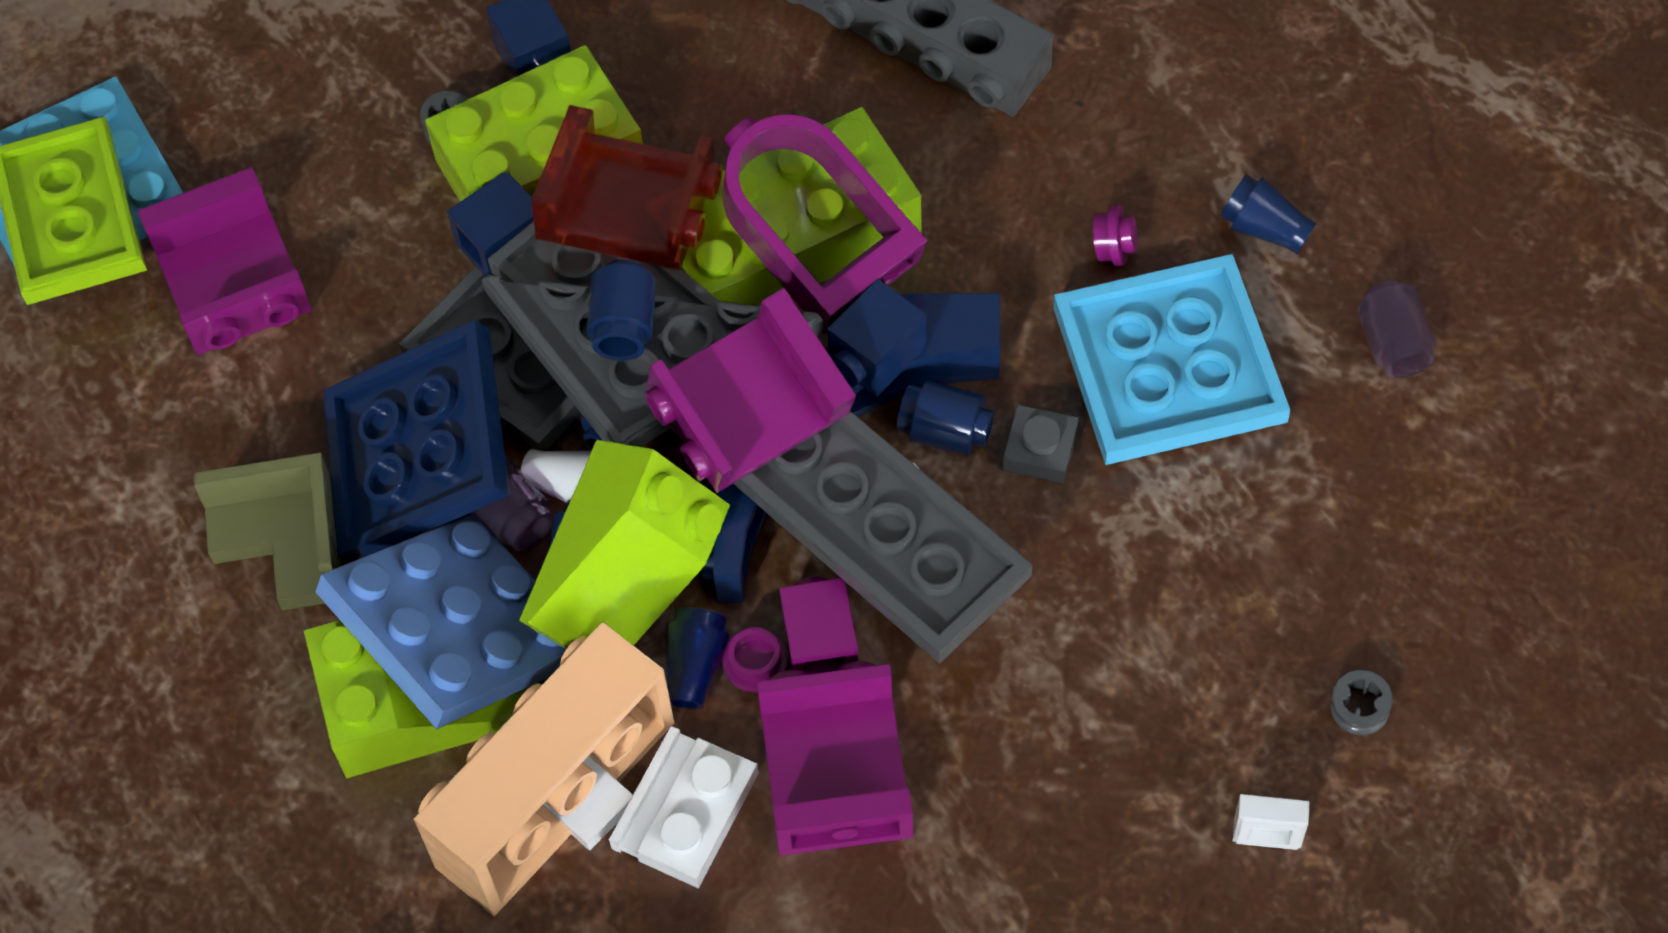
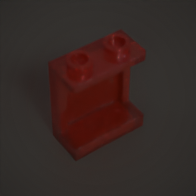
[532,105,723,271]

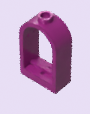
[722,114,927,335]

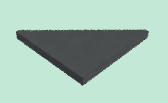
[482,275,823,447]

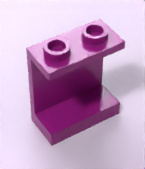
[137,167,312,355]
[644,288,856,493]
[757,661,913,856]

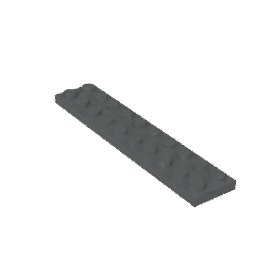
[488,183,1032,664]

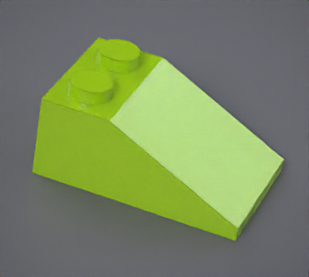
[519,440,730,649]
[304,620,529,779]

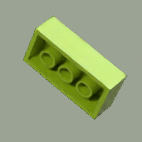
[646,107,922,306]

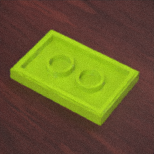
[0,116,147,305]

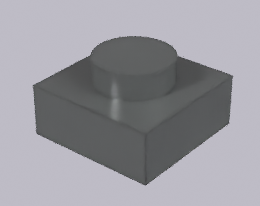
[1003,405,1079,484]

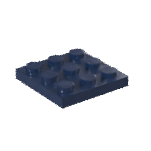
[323,319,510,562]

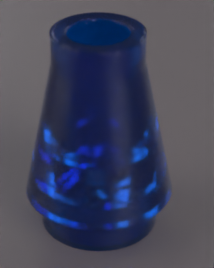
[666,607,730,709]

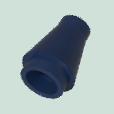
[1221,174,1317,254]

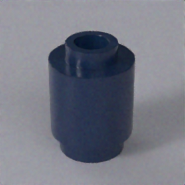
[587,259,656,361]
[897,380,994,456]

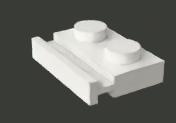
[609,726,759,889]

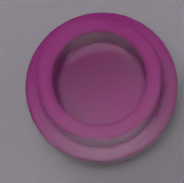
[1093,205,1138,267]
[722,627,788,692]

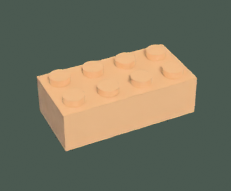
[414,622,674,917]

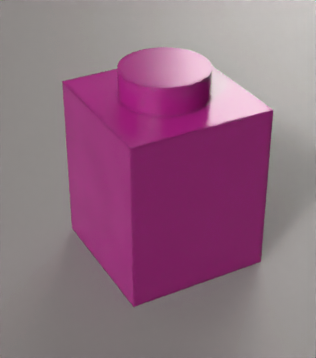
[779,576,858,674]

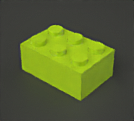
[425,45,647,212]

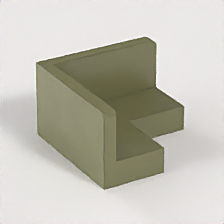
[194,453,342,611]

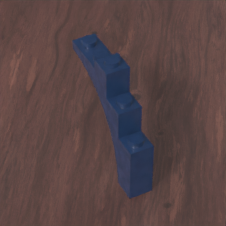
[682,293,1000,603]

